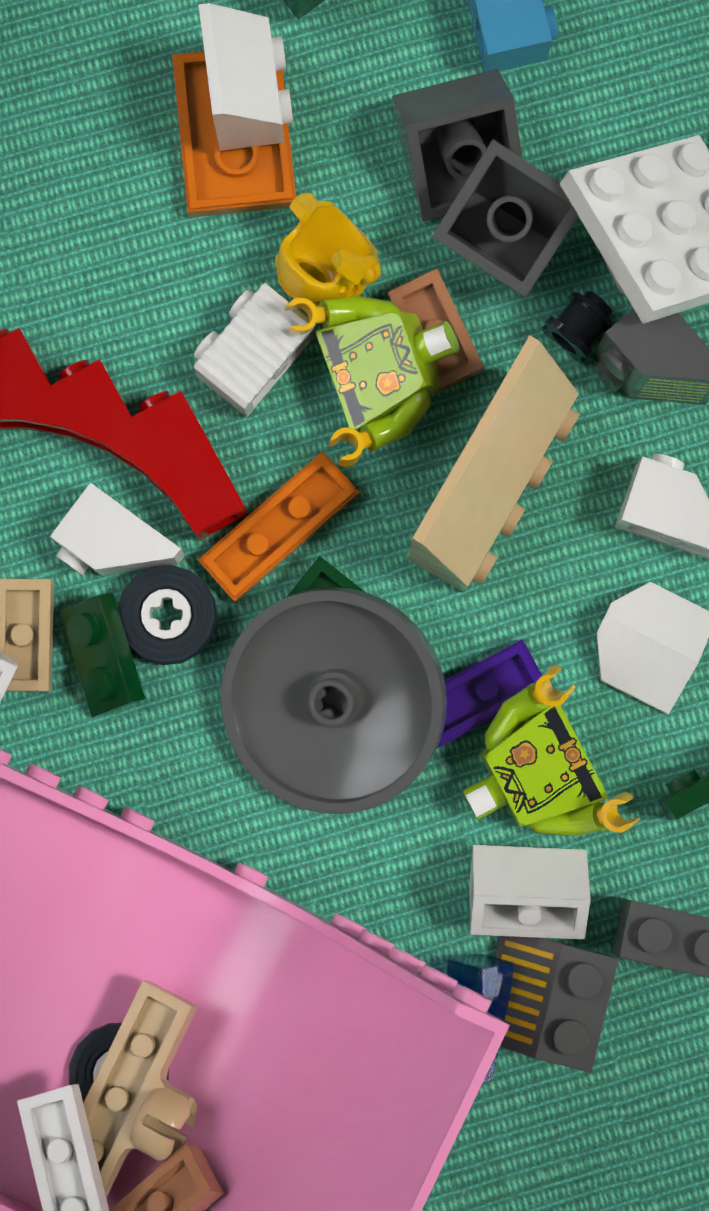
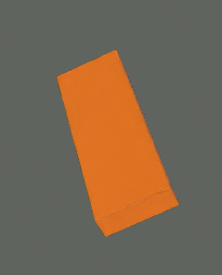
[198,451,359,603]

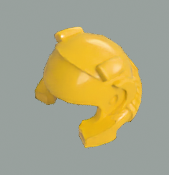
[275,193,381,307]

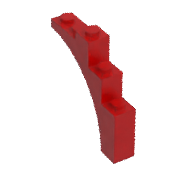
[0,328,248,541]

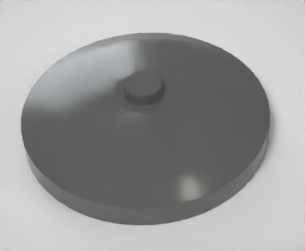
[221,587,447,814]

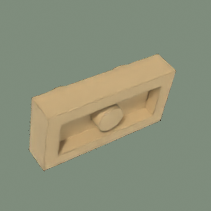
[0,579,54,692]

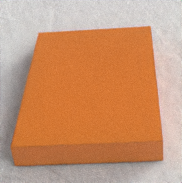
[172,51,296,218]

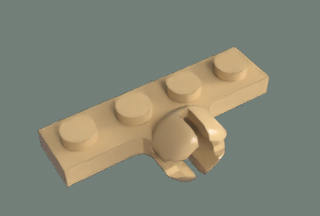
[83,980,198,1198]

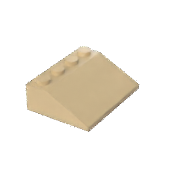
[408,335,580,593]

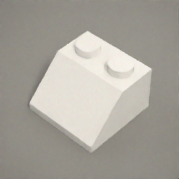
[199,3,293,151]

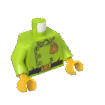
[284,296,459,468]
[462,665,640,837]

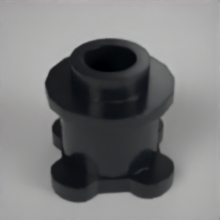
[542,291,613,364]

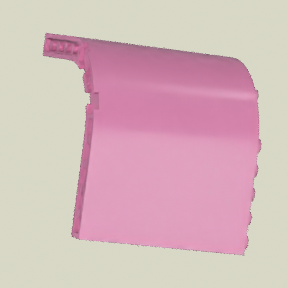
[0,749,510,1211]

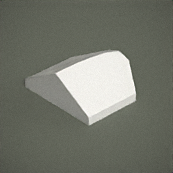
[596,582,709,715]

